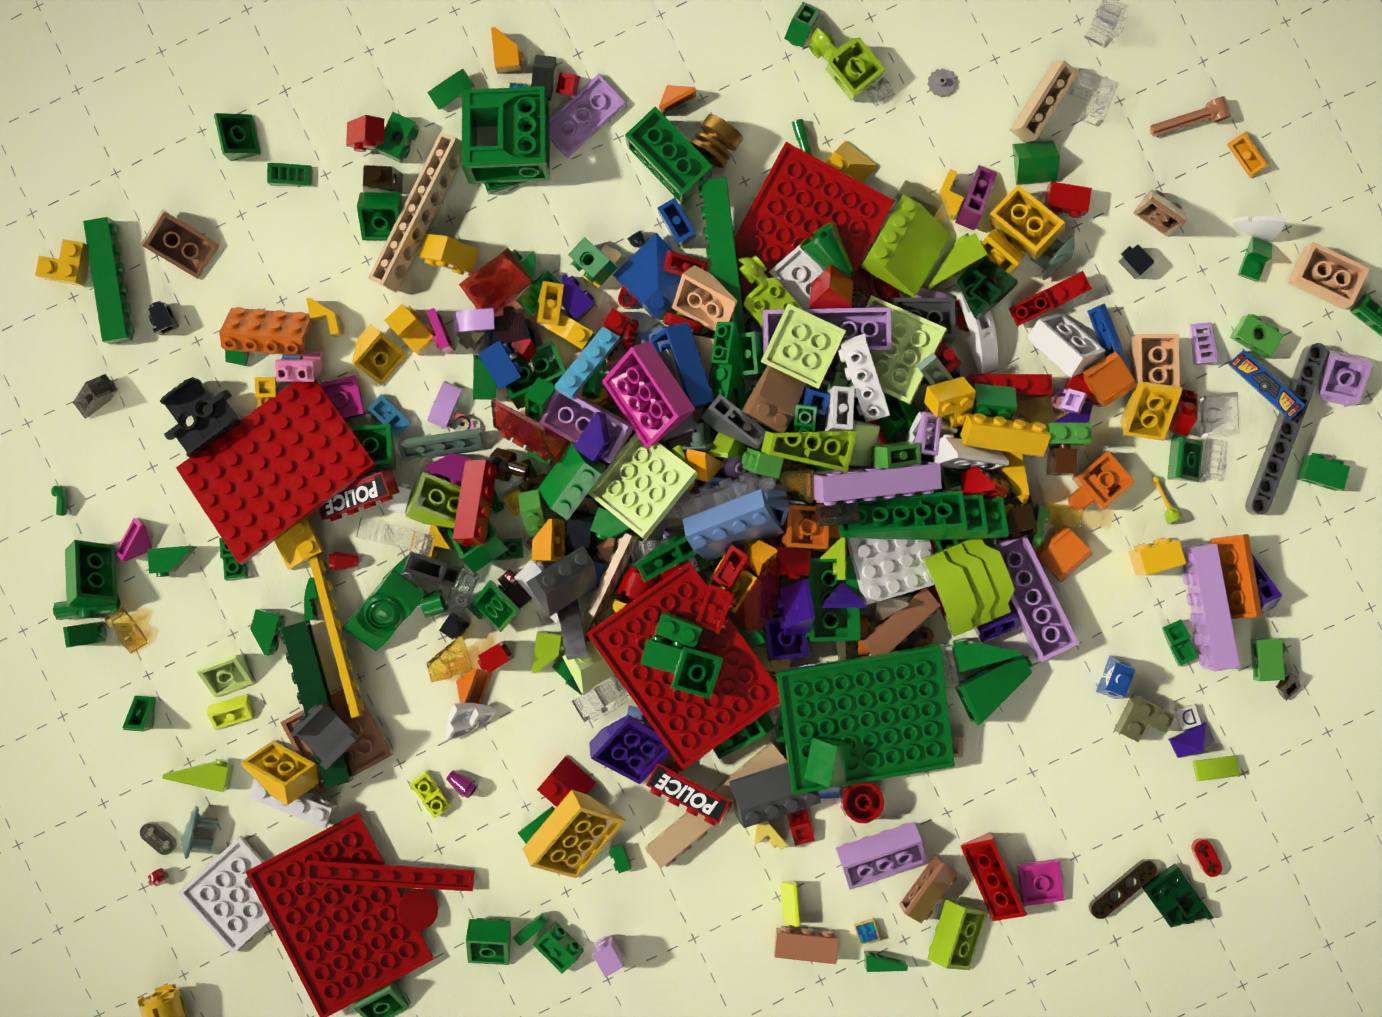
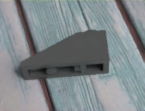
[701,394,766,449]

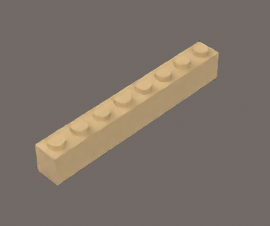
[645,741,787,868]

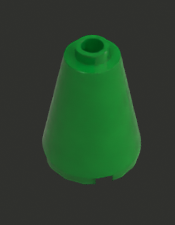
[800,222,853,278]

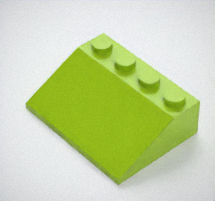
[861,194,951,298]

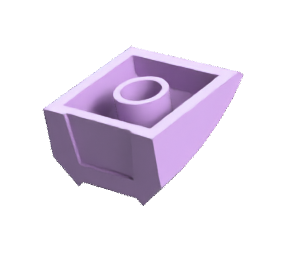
[1318,350,1374,406]

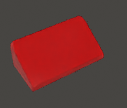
[664,250,708,276]

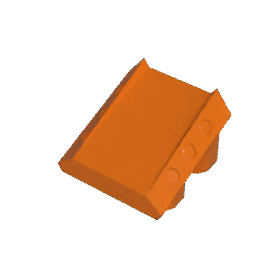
[1083,352,1137,407]
[1034,525,1093,582]

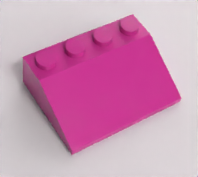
[602,341,696,449]

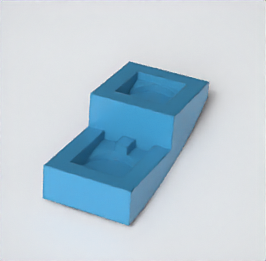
[367,394,411,438]

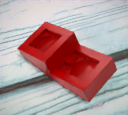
[787,808,815,846]

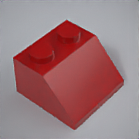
[537,756,596,807]

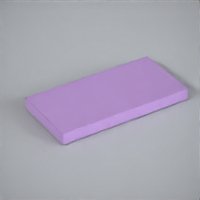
[550,73,627,159]

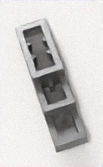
[558,598,588,660]

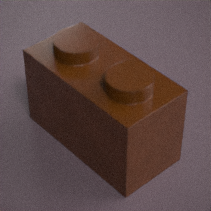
[1047,445,1077,476]

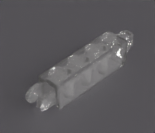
[664,472,776,521]

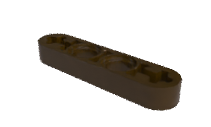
[1089,859,1157,919]

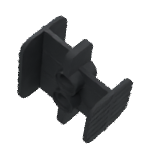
[160,377,242,458]

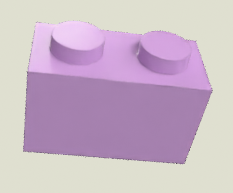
[593,936,625,977]

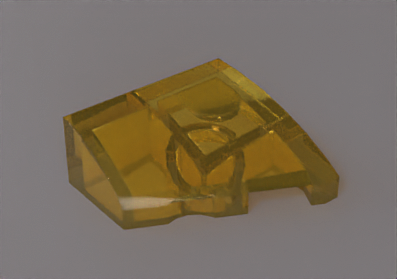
[426,635,473,683]

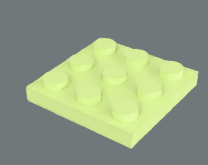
[761,304,846,389]

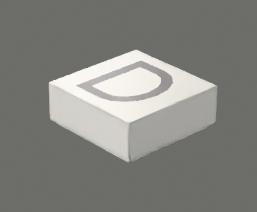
[1174,704,1201,730]

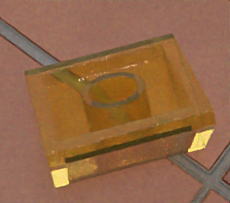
[777,466,814,503]

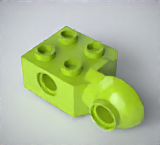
[808,28,886,101]
[738,256,802,330]

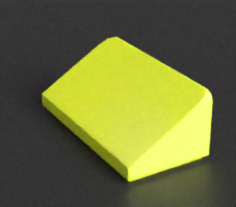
[207,694,254,730]
[780,881,800,927]

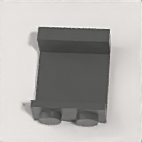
[291,703,360,770]

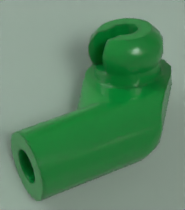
[51,485,68,516]

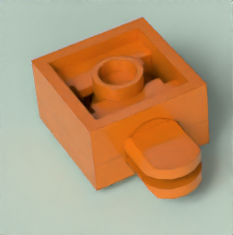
[1068,451,1135,511]
[782,505,841,550]

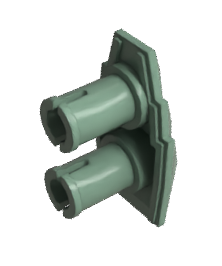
[1030,235,1075,280]
[682,420,715,454]
[180,806,218,859]

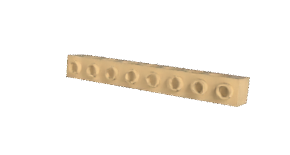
[368,132,462,293]

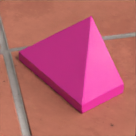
[115,518,152,562]

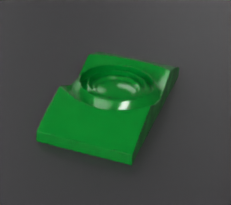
[342,569,426,651]

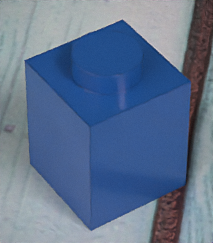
[800,386,831,415]

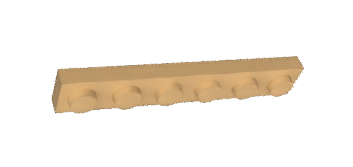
[582,532,640,643]

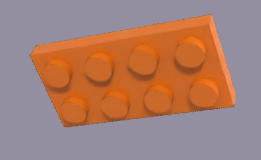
[1210,534,1262,619]

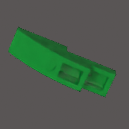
[709,321,740,405]

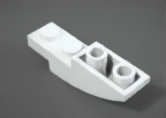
[957,293,999,374]

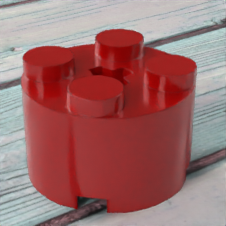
[616,567,661,601]
[841,781,884,824]

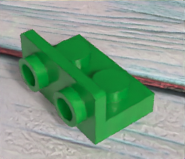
[533,921,584,974]

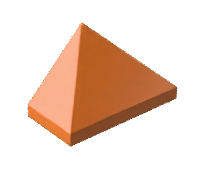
[659,85,696,114]
[456,668,492,704]

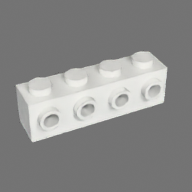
[838,334,890,422]
[247,779,337,828]

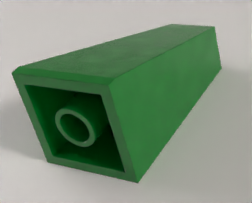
[953,654,1032,725]

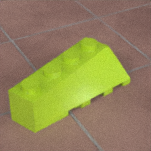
[761,431,857,472]

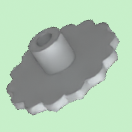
[927,68,956,97]

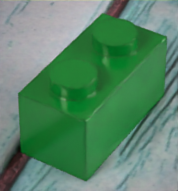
[609,843,631,873]

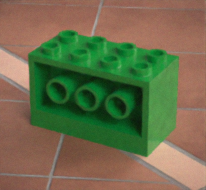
[625,106,713,205]
[805,557,861,642]

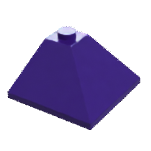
[589,715,670,784]

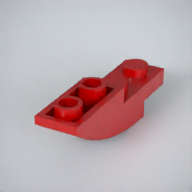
[1008,271,1092,327]

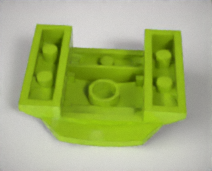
[922,539,1015,637]

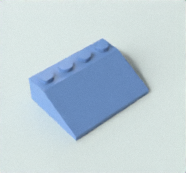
[683,489,784,562]

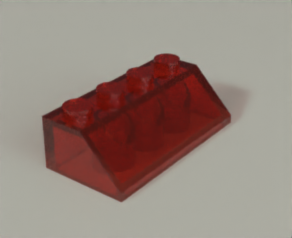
[491,398,570,463]

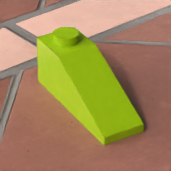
[162,759,234,792]

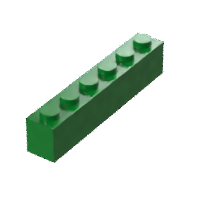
[83,217,135,344]

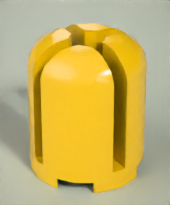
[137,984,188,1017]

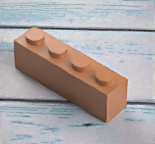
[860,587,941,655]

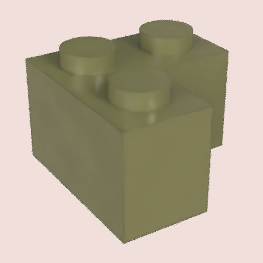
[1114,694,1175,742]

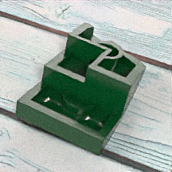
[957,258,1018,319]
[1142,864,1214,928]

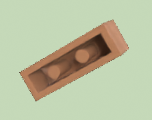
[773,926,839,964]

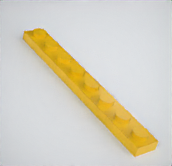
[309,556,365,718]

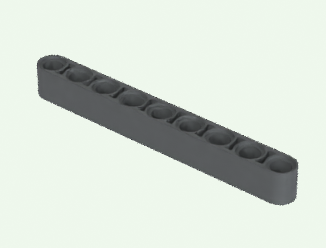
[1245,343,1327,515]

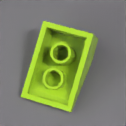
[926,233,987,290]
[405,472,461,528]

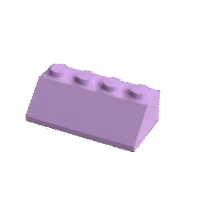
[539,390,633,463]
[836,822,927,890]

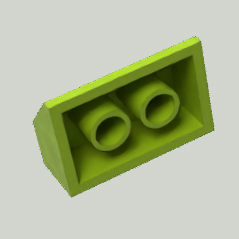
[927,899,988,970]

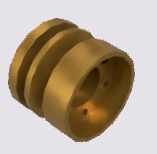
[690,114,743,168]

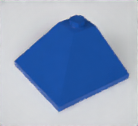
[613,233,682,320]

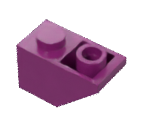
[425,453,473,485]

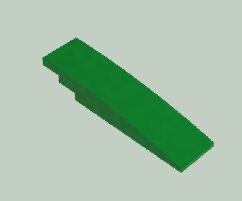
[837,491,1009,540]

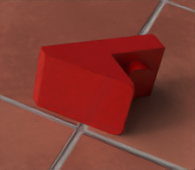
[712,544,750,590]

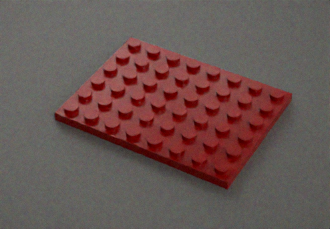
[734,142,895,305]
[176,378,377,565]
[586,561,780,770]
[246,812,434,1017]

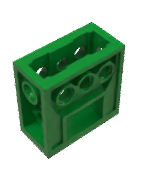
[462,86,550,184]

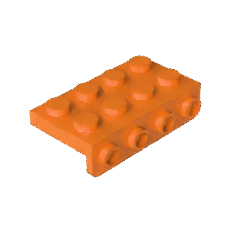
[219,307,313,356]

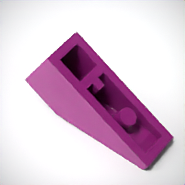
[955,165,997,230]

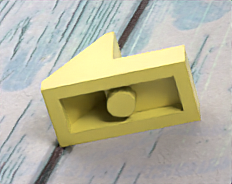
[754,821,787,851]

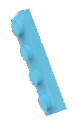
[555,327,620,399]

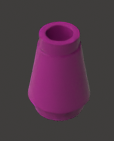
[446,770,478,799]

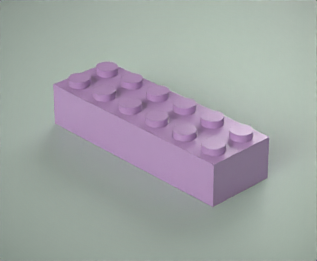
[762,307,891,352]
[807,460,942,505]
[990,537,1079,662]
[1182,544,1240,672]

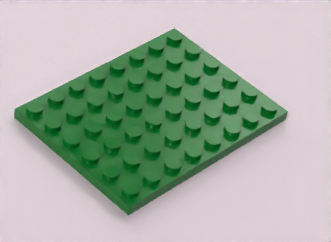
[776,644,955,795]

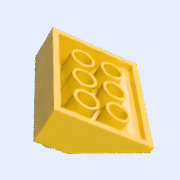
[522,790,626,878]

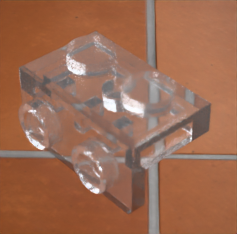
[446,565,480,611]

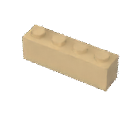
[1010,60,1079,142]

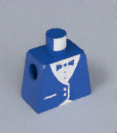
[1096,656,1135,699]

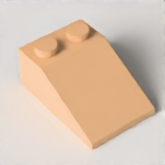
[672,265,737,331]

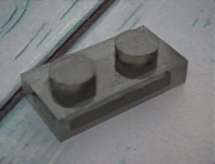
[815,500,860,527]

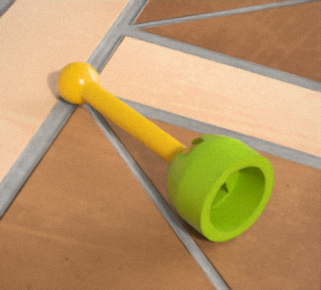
[1152,476,1183,524]

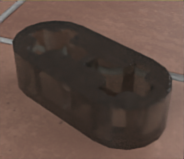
[140,822,177,855]

